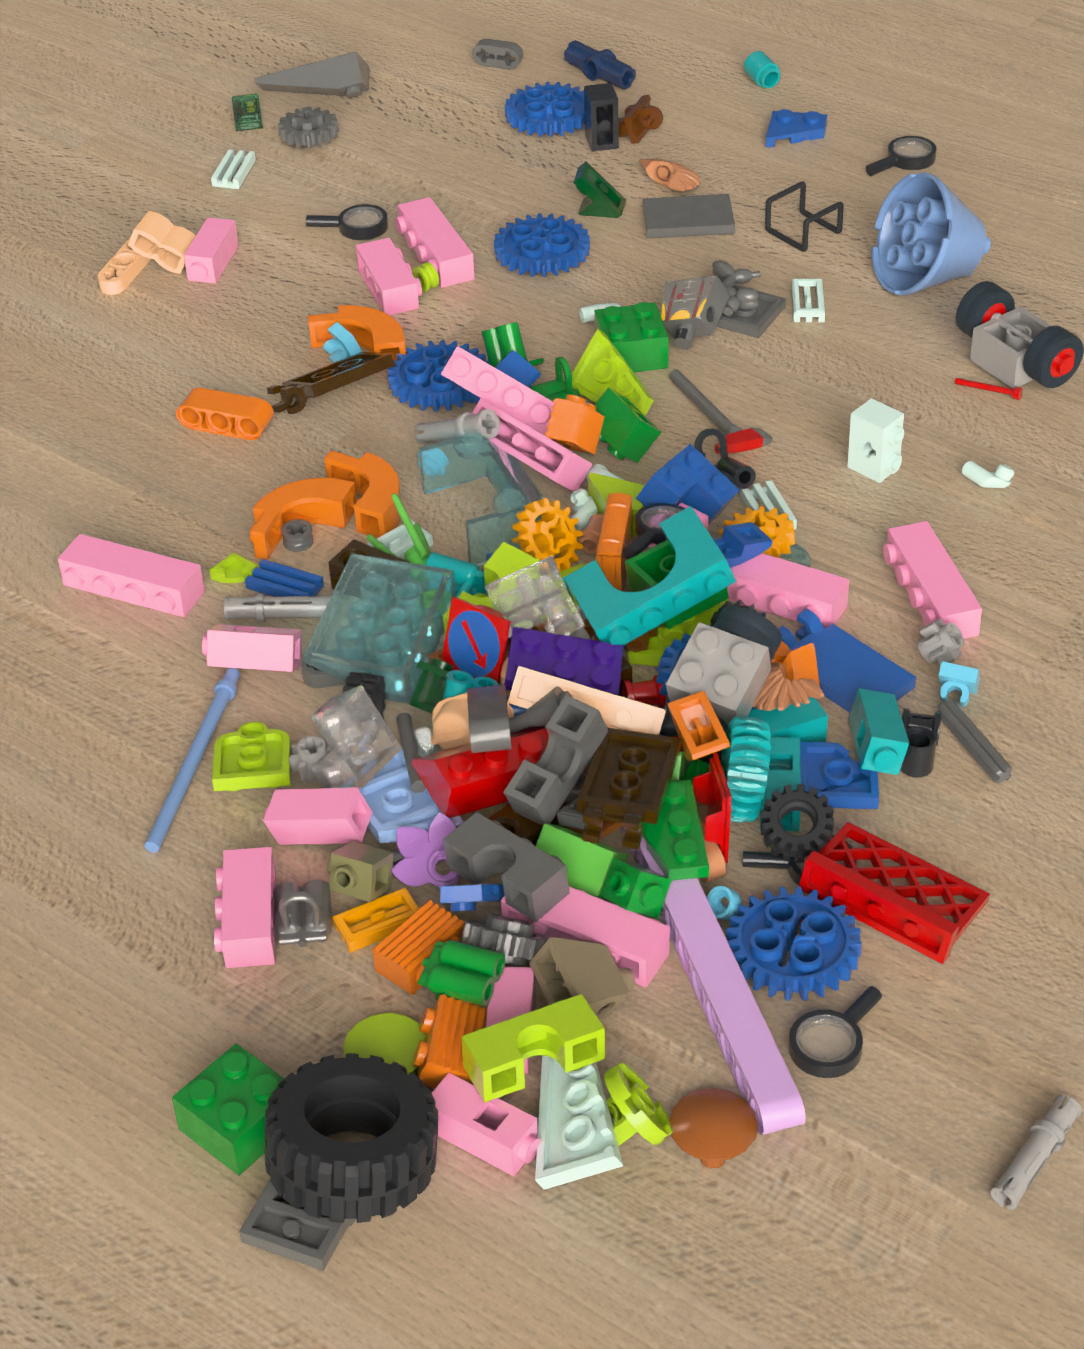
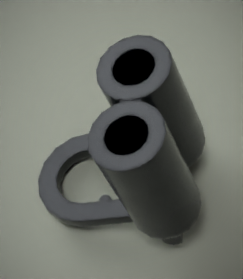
[694,428,756,489]

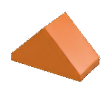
[667,691,730,761]

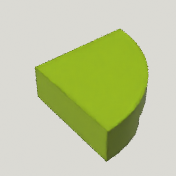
[209,552,258,583]

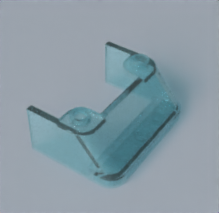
[419,433,544,566]

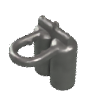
[274,879,331,947]

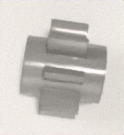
[918,619,964,667]
[289,736,337,783]

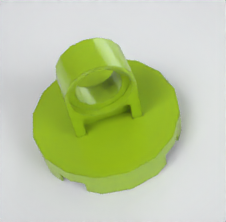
[604,1062,673,1146]

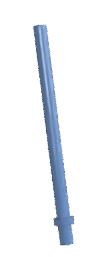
[144,668,240,853]

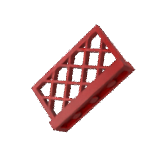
[799,822,990,964]

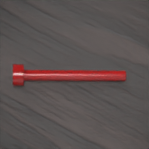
[955,378,1023,400]

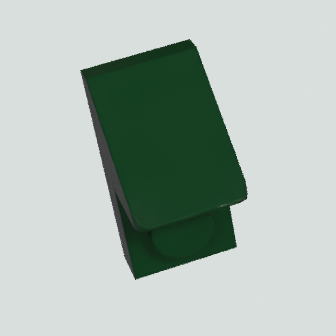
[573,161,626,218]

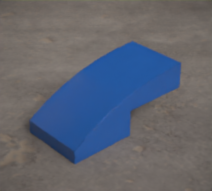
[713,522,773,568]

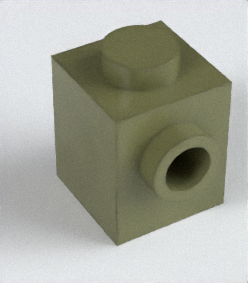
[327,841,394,902]

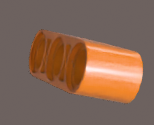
[176,388,274,440]

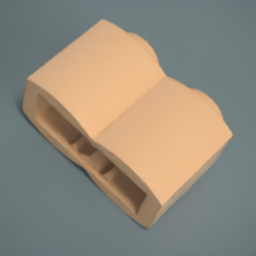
[128,211,196,274]

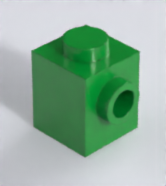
[600,858,672,919]

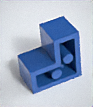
[636,444,740,525]

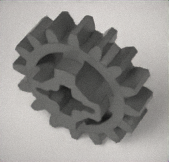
[278,107,338,148]
[461,914,549,967]

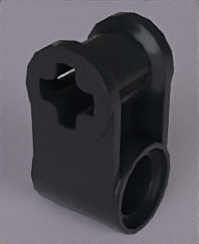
[900,708,942,778]

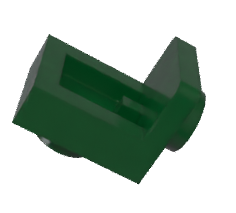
[409,658,454,714]

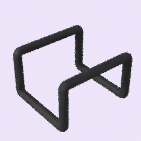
[765,181,844,252]

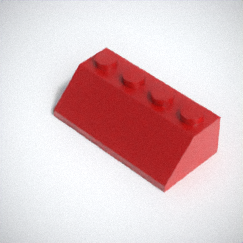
[412,726,586,818]

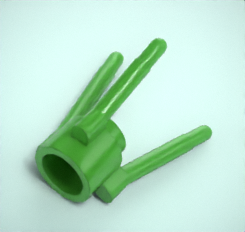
[366,493,431,581]

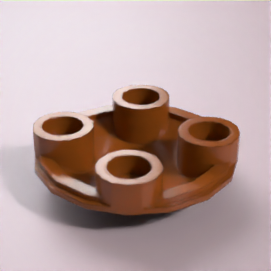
[669,1088,758,1168]

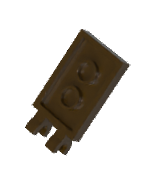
[266,352,395,414]
[577,727,681,850]

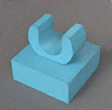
[323,322,362,363]
[938,661,981,707]

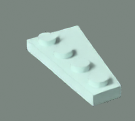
[535,1055,623,1190]

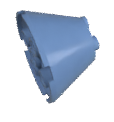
[872,172,991,295]

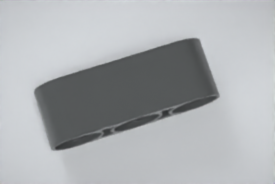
[467,685,512,753]

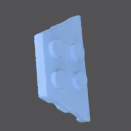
[348,745,464,843]

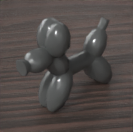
[712,260,760,316]

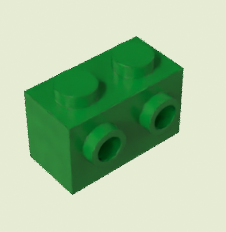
[595,387,661,463]

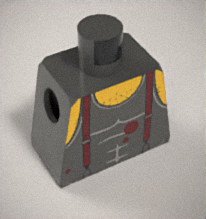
[661,275,730,349]

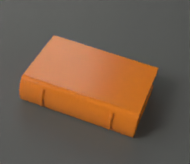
[596,493,633,592]

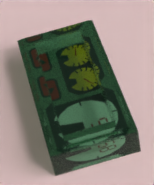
[232,93,263,131]

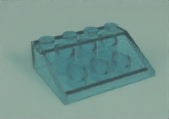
[303,553,457,704]

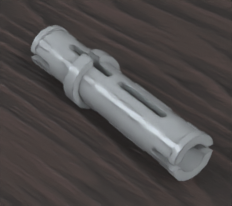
[224,593,333,622]
[990,1094,1082,1210]

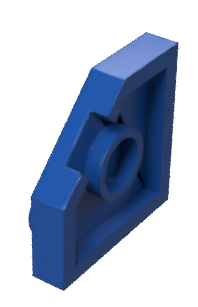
[800,742,879,809]

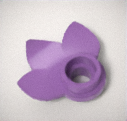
[392,813,461,888]

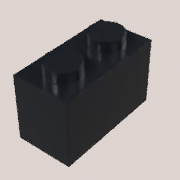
[584,83,619,152]

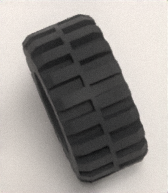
[265,1053,438,1223]

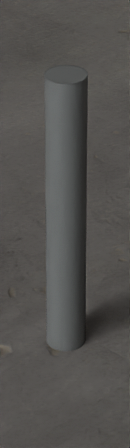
[396,713,426,793]

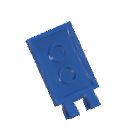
[778,608,916,713]

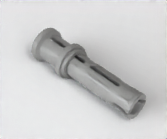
[415,409,500,444]

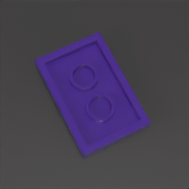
[504,626,623,695]

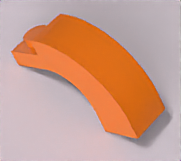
[308,305,406,370]
[324,450,401,538]
[250,478,357,560]

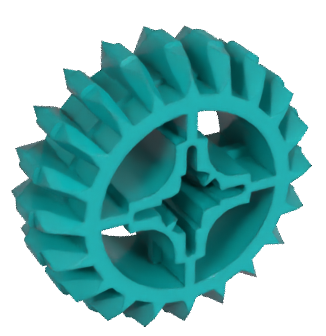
[720,716,771,823]

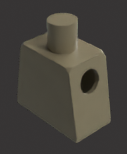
[529,937,635,1020]

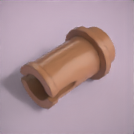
[578,514,604,554]

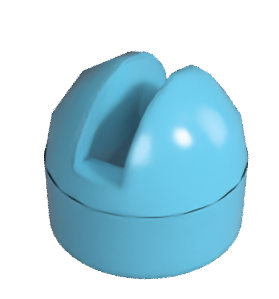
[707,886,742,920]

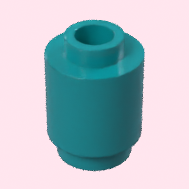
[744,51,781,89]

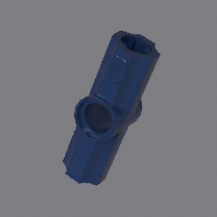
[564,40,636,90]

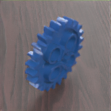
[505,82,585,137]
[494,213,590,277]
[388,340,490,412]
[726,886,862,1001]

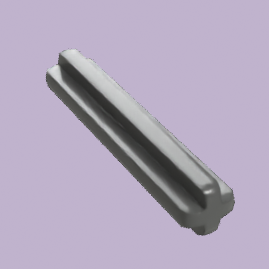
[938,699,1012,783]

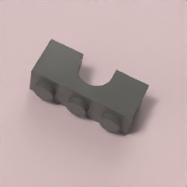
[503,695,608,826]
[443,812,570,922]

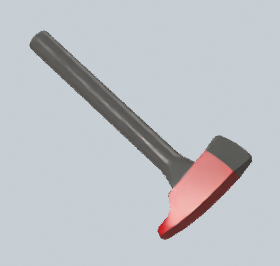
[669,369,773,454]

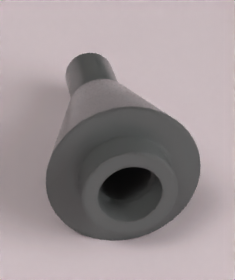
[509,687,573,734]

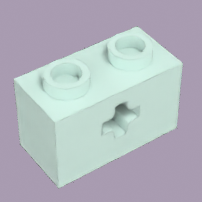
[847,398,904,483]

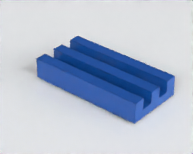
[245,559,324,597]

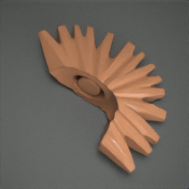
[639,159,700,192]
[752,662,825,711]

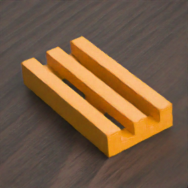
[332,887,419,953]

